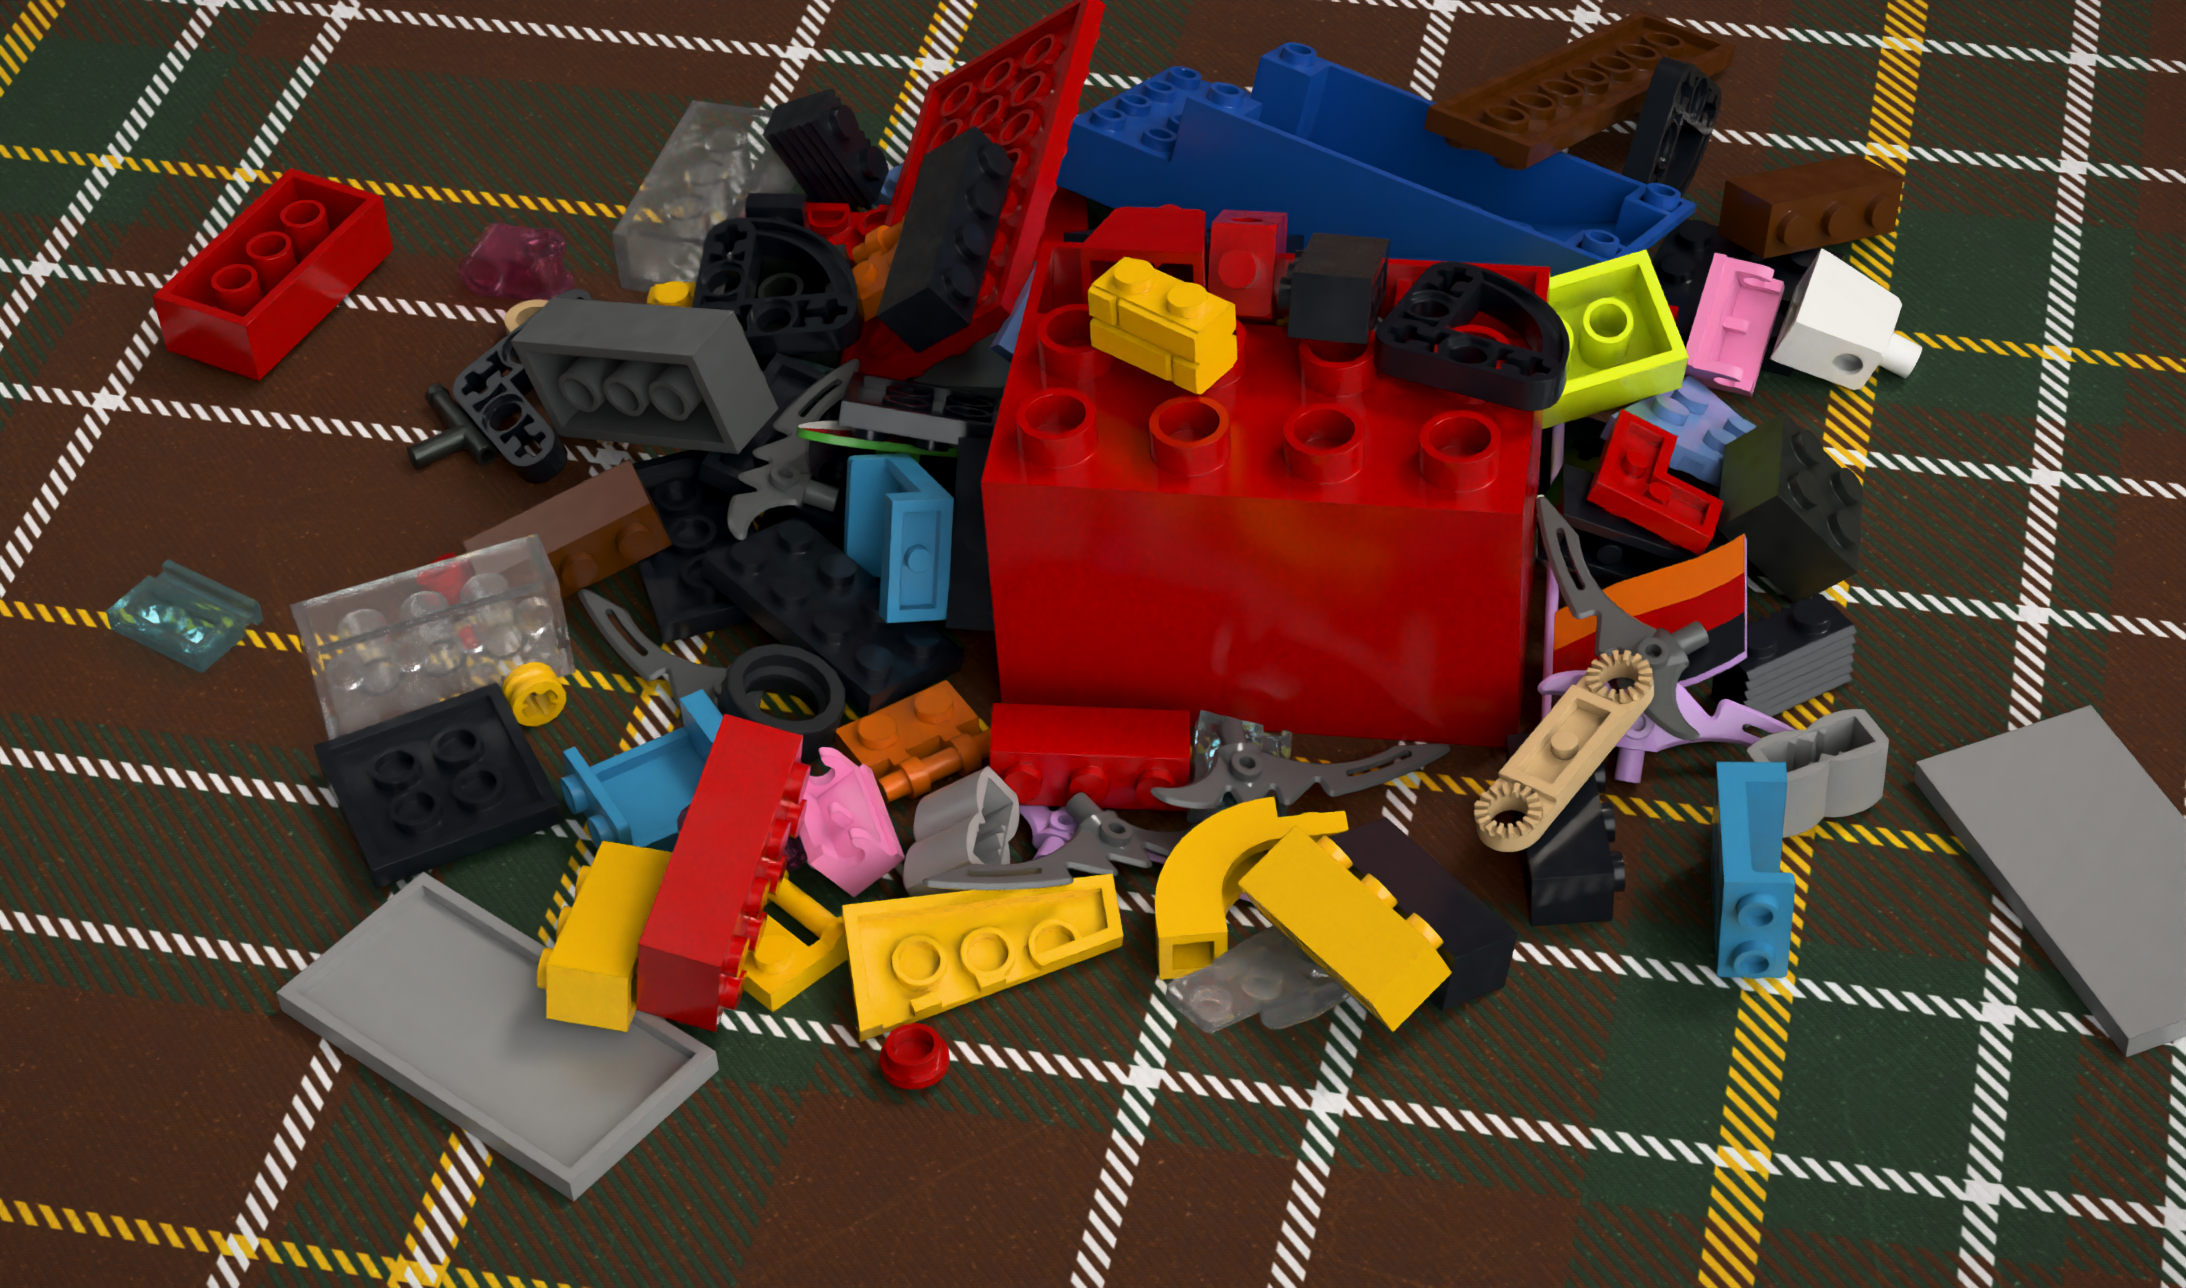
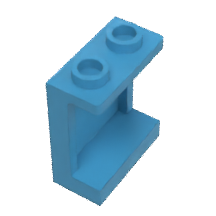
[843,453,954,623]
[559,689,723,852]
[1710,762,1795,979]

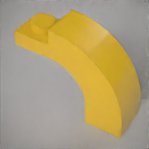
[1155,797,1349,980]

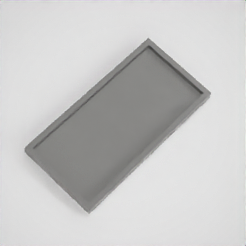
[1914,705,2186,1058]
[276,872,719,1201]

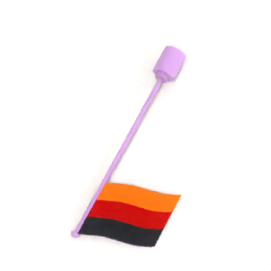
[1541,423,1747,721]

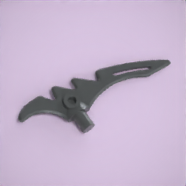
[727,358,861,540]
[1536,497,1709,741]
[578,588,766,710]
[1151,718,1450,809]
[922,792,1198,890]

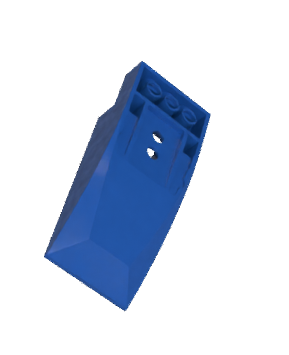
[1056,42,1697,277]

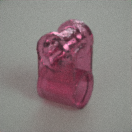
[458,223,575,301]

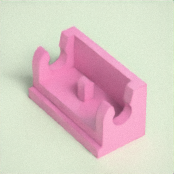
[1685,253,1785,397]
[799,747,905,897]

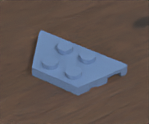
[1600,375,1756,488]

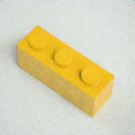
[1237,825,1452,1032]
[537,841,672,1032]

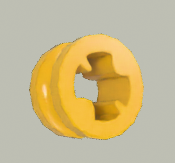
[501,662,567,726]

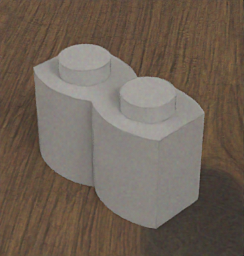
[1745,709,1889,838]
[903,766,1019,897]

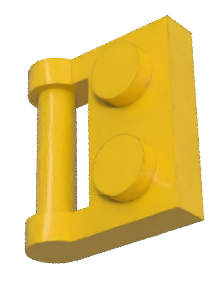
[742,869,848,1012]

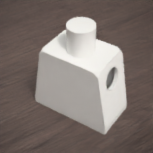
[1770,248,1922,390]

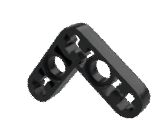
[453,289,594,484]

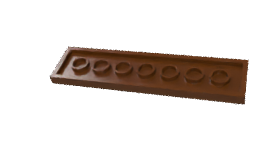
[1424,10,1736,170]

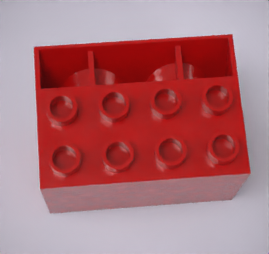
[981,241,1551,748]

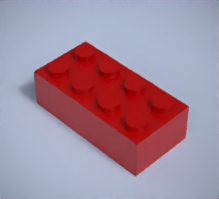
[152,168,394,381]
[636,713,811,1032]

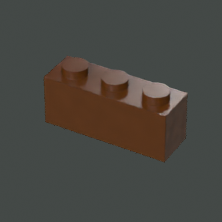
[1718,154,1904,259]
[463,459,672,628]

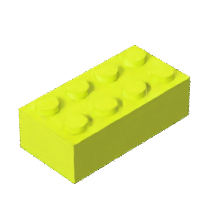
[1542,249,1689,429]

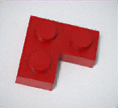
[1586,409,1724,556]

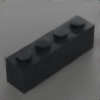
[876,126,1015,354]

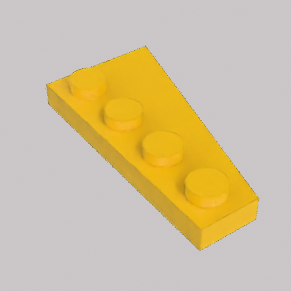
[842,874,1123,1042]

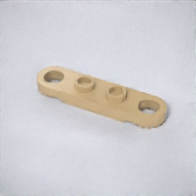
[1474,650,1654,852]

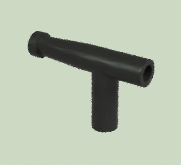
[407,383,498,469]

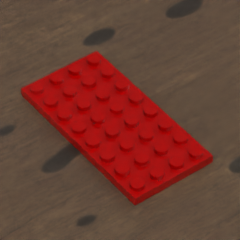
[839,0,1106,380]

